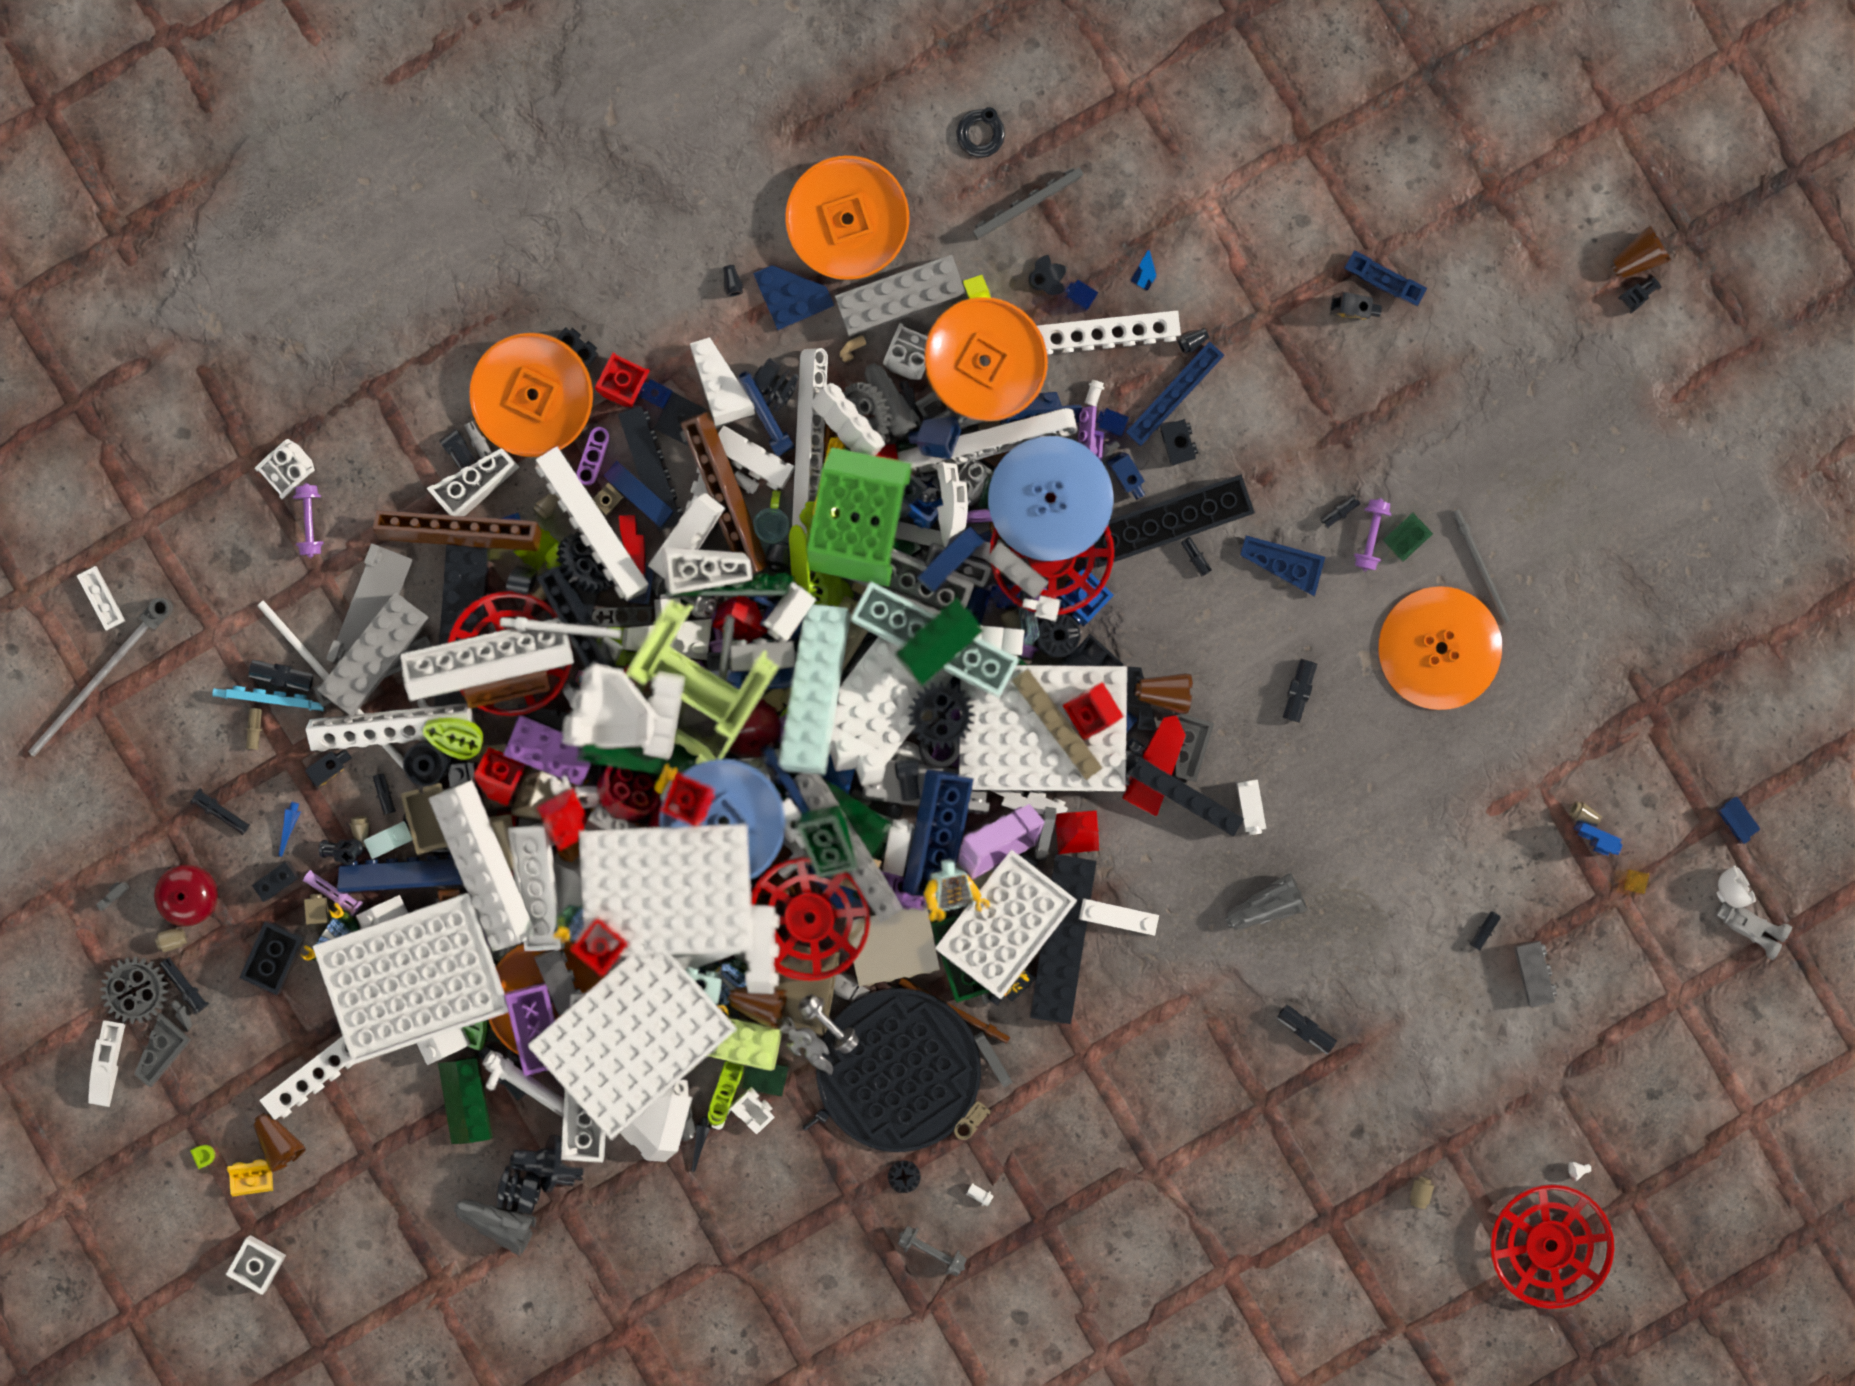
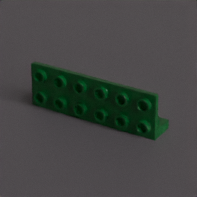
[665,573,796,603]
[576,743,699,775]
[772,771,892,857]

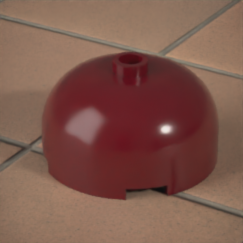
[721,698,781,759]
[597,766,660,822]
[154,864,218,927]

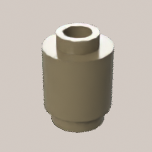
[155,927,187,953]
[1409,1177,1434,1209]

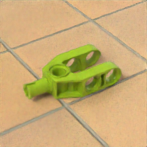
[707,1060,744,1126]

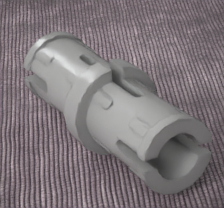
[464,420,492,459]

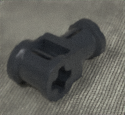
[1618,274,1662,314]
[319,839,364,865]

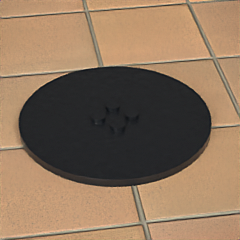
[816,988,981,1152]

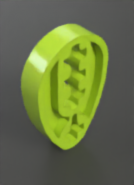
[423,717,483,759]

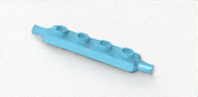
[213,686,325,711]

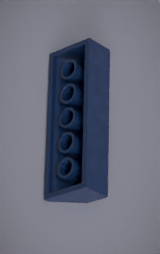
[902,769,974,897]
[338,855,464,892]

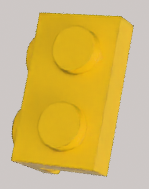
[227,1159,273,1197]

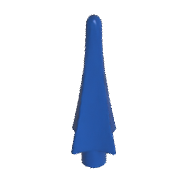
[278,801,301,857]

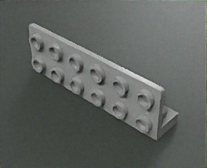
[326,544,412,663]
[862,760,989,814]

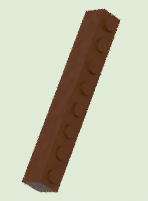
[681,411,768,574]
[373,510,542,551]

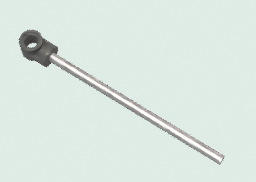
[28,597,173,756]

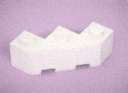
[828,726,885,785]
[746,906,779,994]

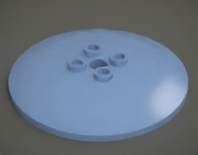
[988,436,1113,561]
[660,760,785,879]

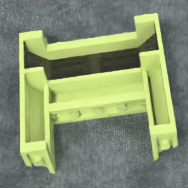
[625,600,778,764]

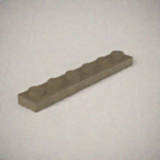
[1011,668,1103,780]

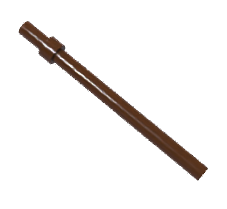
[898,978,1010,1044]

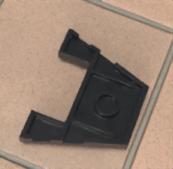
[1126,666,1157,731]

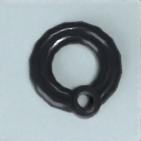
[956,107,1005,158]

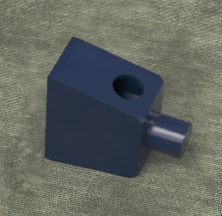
[909,416,961,459]
[1106,452,1146,500]

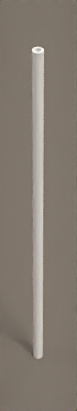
[258,601,428,793]

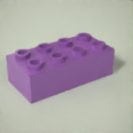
[504,716,592,786]
[504,982,555,1076]

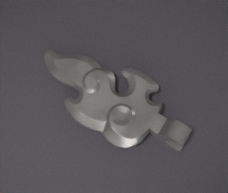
[779,1016,833,1075]

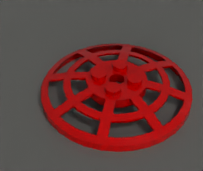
[989,492,1114,615]
[448,591,572,716]
[750,857,871,981]
[1490,1184,1615,1309]

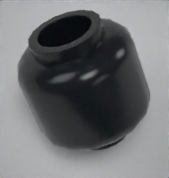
[765,541,791,573]

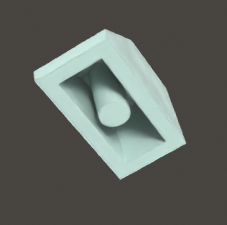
[363,821,413,859]

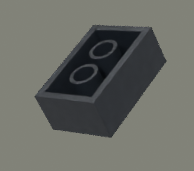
[239,920,306,995]

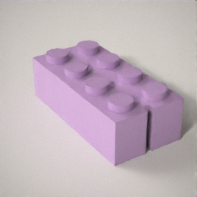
[957,804,1044,879]

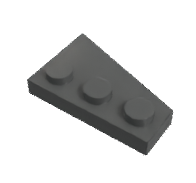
[1175,712,1214,782]
[134,1013,191,1087]

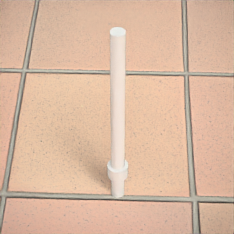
[500,617,622,638]

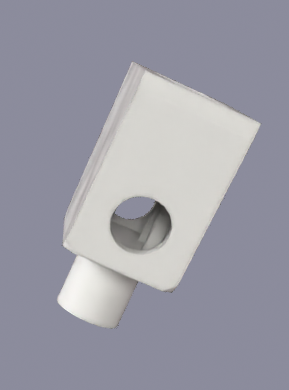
[782,799,805,849]

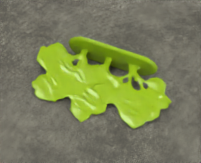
[789,501,854,607]

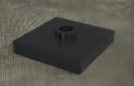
[654,392,710,447]

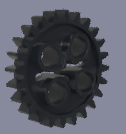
[556,531,614,593]
[907,681,975,749]

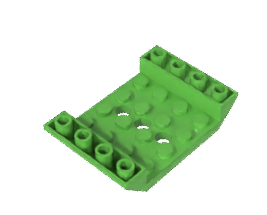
[807,447,912,587]

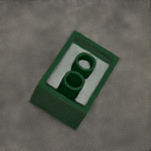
[796,804,858,878]

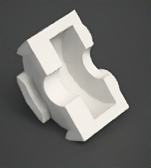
[730,1087,775,1134]

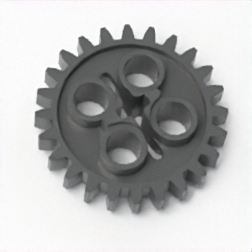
[842,382,891,440]
[100,956,169,1024]

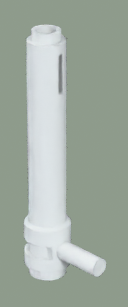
[483,1051,565,1118]

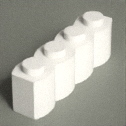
[811,383,885,456]
[978,626,1024,658]
[641,671,685,759]

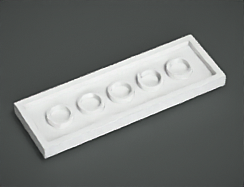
[508,825,565,951]

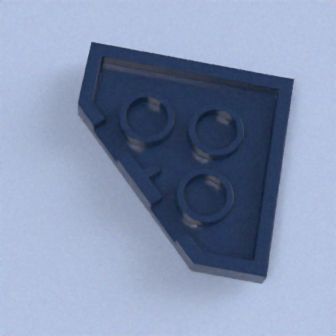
[753,266,835,331]

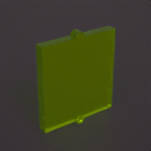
[513,527,560,571]

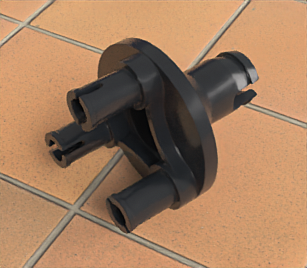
[510,1134,584,1193]

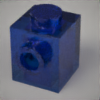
[990,583,1021,610]

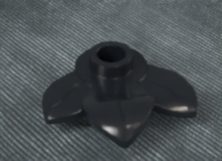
[1028,255,1067,295]

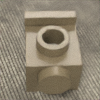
[592,483,624,516]

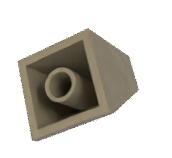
[511,771,583,825]

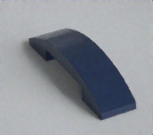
[1344,250,1427,307]
[603,461,674,527]
[917,527,986,593]

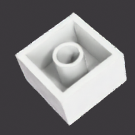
[226,1235,286,1295]

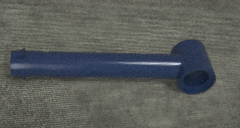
[738,371,795,457]

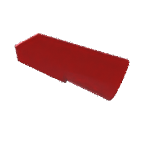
[1122,715,1186,816]

